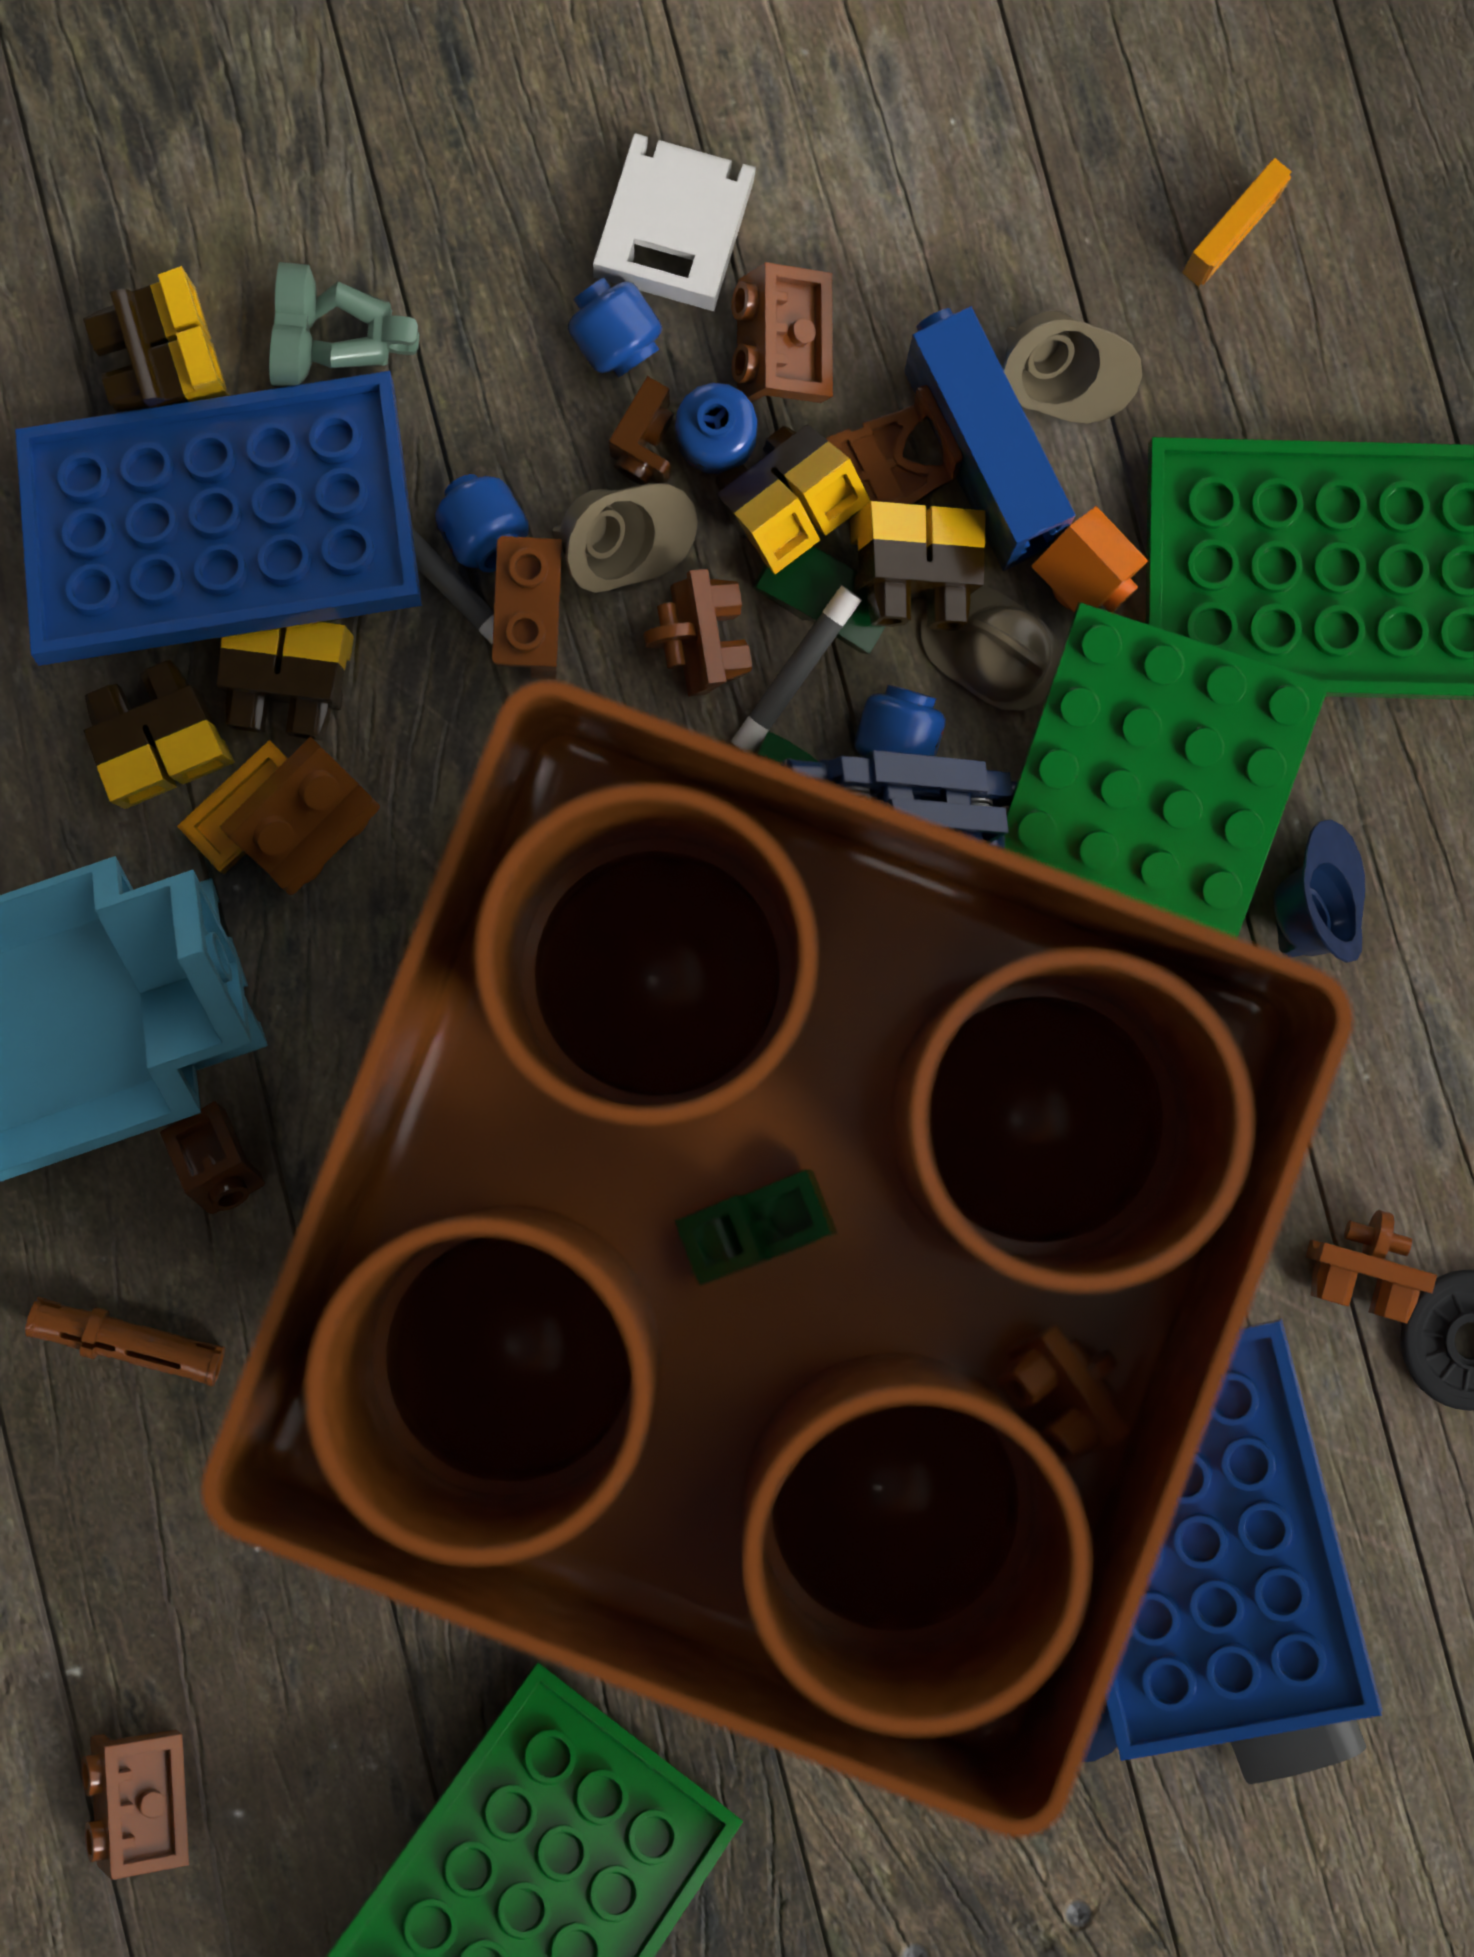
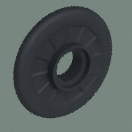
[1400,1270,1474,1411]

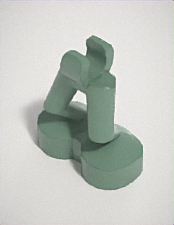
[269,262,419,388]

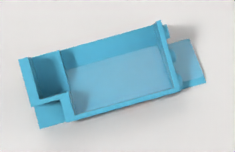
[0,856,268,1182]

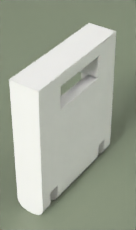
[593,133,756,311]

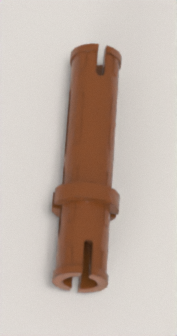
[25,1296,225,1387]

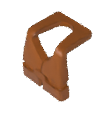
[826,385,963,513]

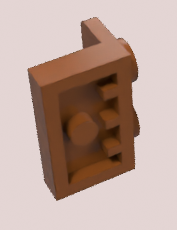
[731,262,833,403]
[492,536,562,680]
[219,736,380,896]
[81,1729,189,1880]

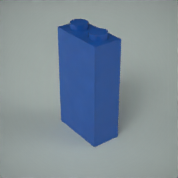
[904,306,1076,571]

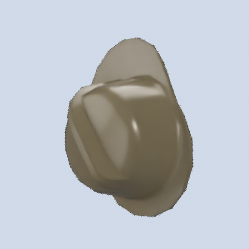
[1003,311,1142,424]
[552,483,698,593]
[921,585,1061,711]

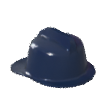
[1273,819,1365,963]

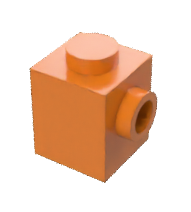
[1031,506,1148,612]

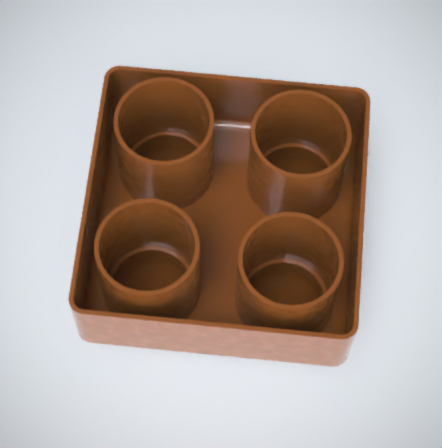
[201,681,1353,1838]

